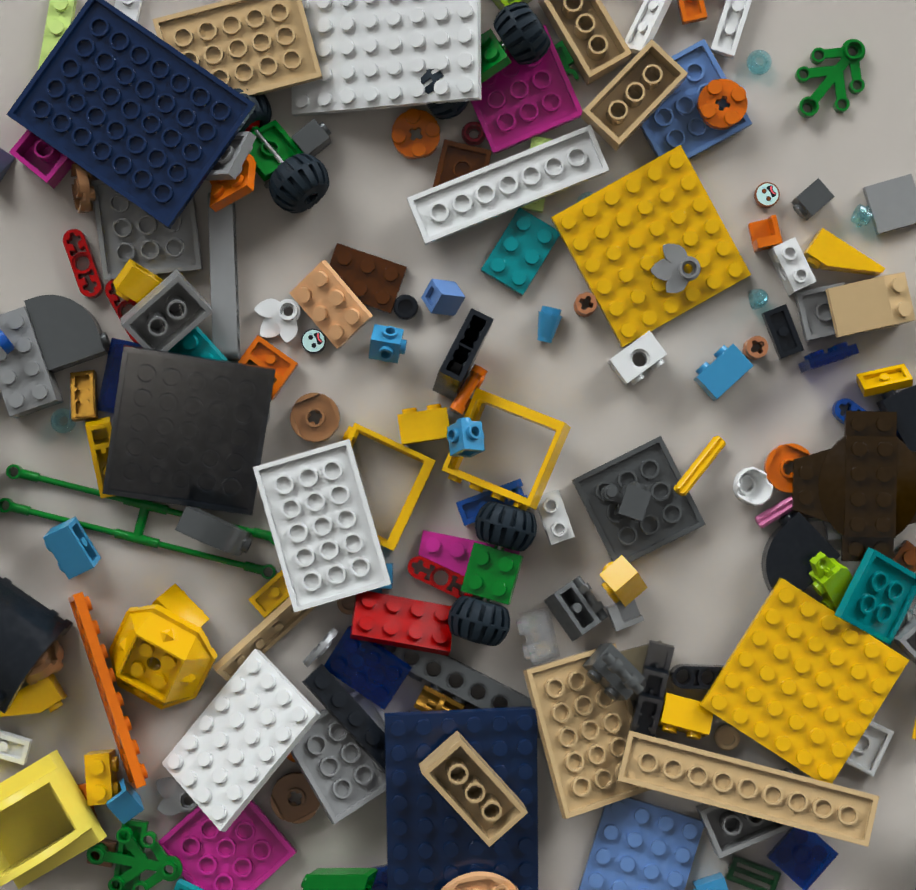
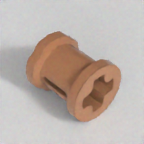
[573,292,597,317]
[742,336,768,360]

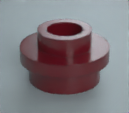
[462,121,486,146]

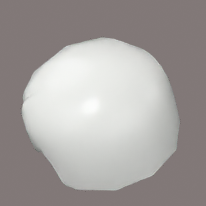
[733,467,773,506]

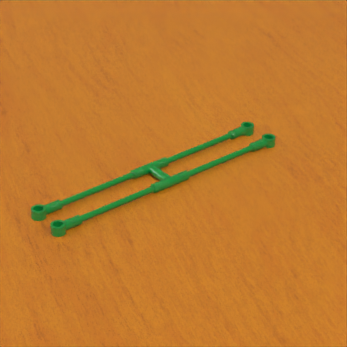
[0,464,277,579]

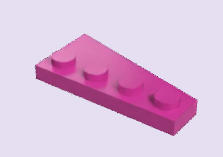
[418,530,520,576]

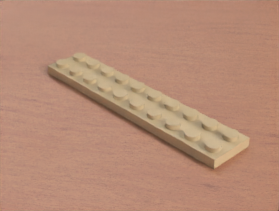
[617,730,879,847]

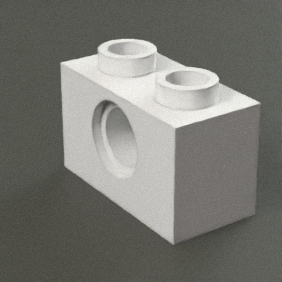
[767,237,817,296]
[608,330,667,385]
[537,489,575,545]

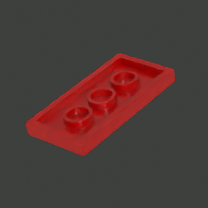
[350,591,452,656]

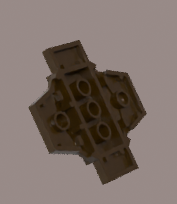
[792,411,916,561]

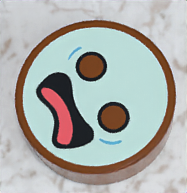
[754,182,780,208]

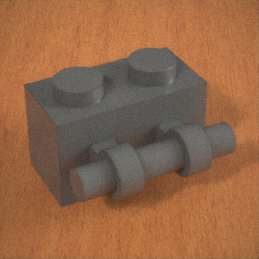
[601,481,652,522]
[544,576,608,641]
[583,643,645,701]

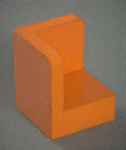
[748,215,783,252]

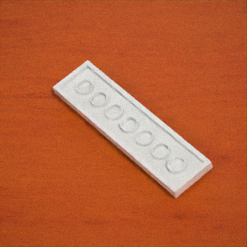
[407,125,609,245]

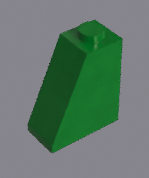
[301,868,378,890]

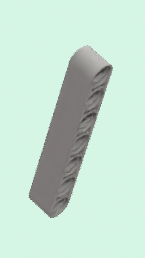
[208,192,241,361]

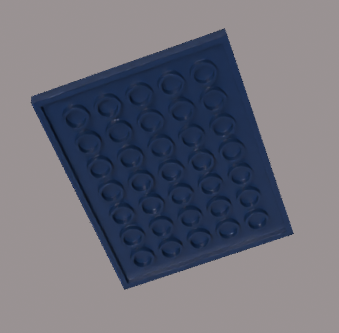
[6,0,257,229]
[384,706,538,890]

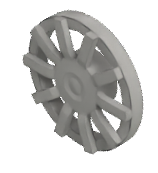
[303,628,339,667]

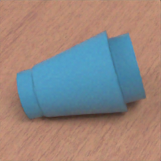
[537,306,562,343]

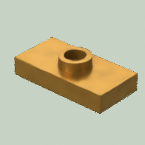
[70,370,98,422]

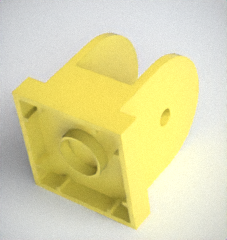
[0,750,107,889]

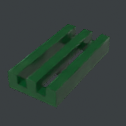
[725,854,782,890]

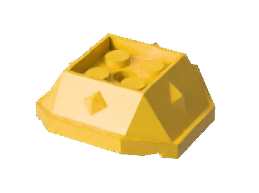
[109,604,218,710]

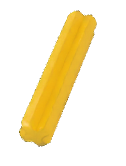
[674,436,726,496]

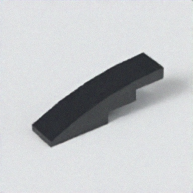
[629,640,675,737]

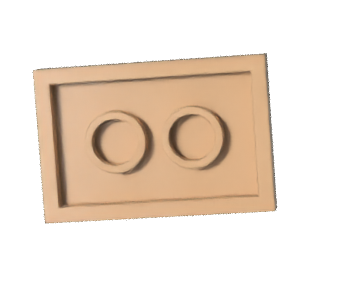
[289,260,373,349]

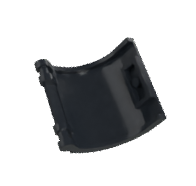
[0,577,73,713]

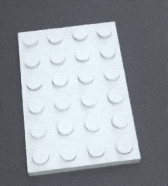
[253,439,392,612]
[162,649,321,832]

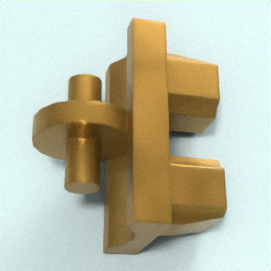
[413,684,465,711]

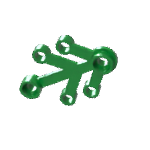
[795,39,865,118]
[86,826,183,890]

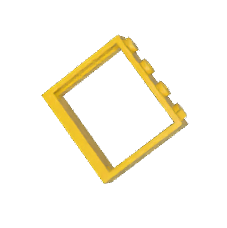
[441,388,571,511]
[343,423,436,551]

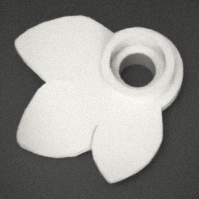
[254,298,301,343]

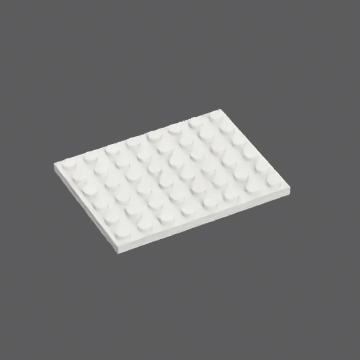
[292,0,482,117]

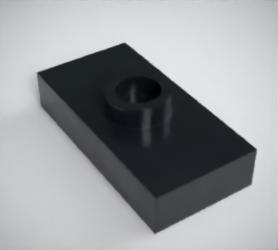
[761,304,804,360]

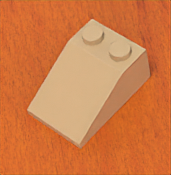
[825,272,916,338]

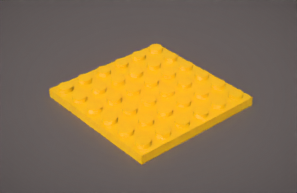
[551,145,751,347]
[700,578,909,783]

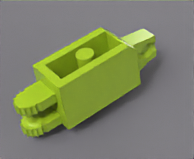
[809,551,853,612]

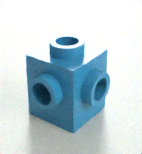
[369,324,407,364]
[447,417,485,458]

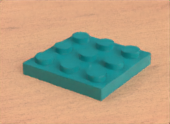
[834,547,916,645]

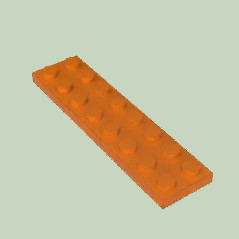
[68,592,148,789]

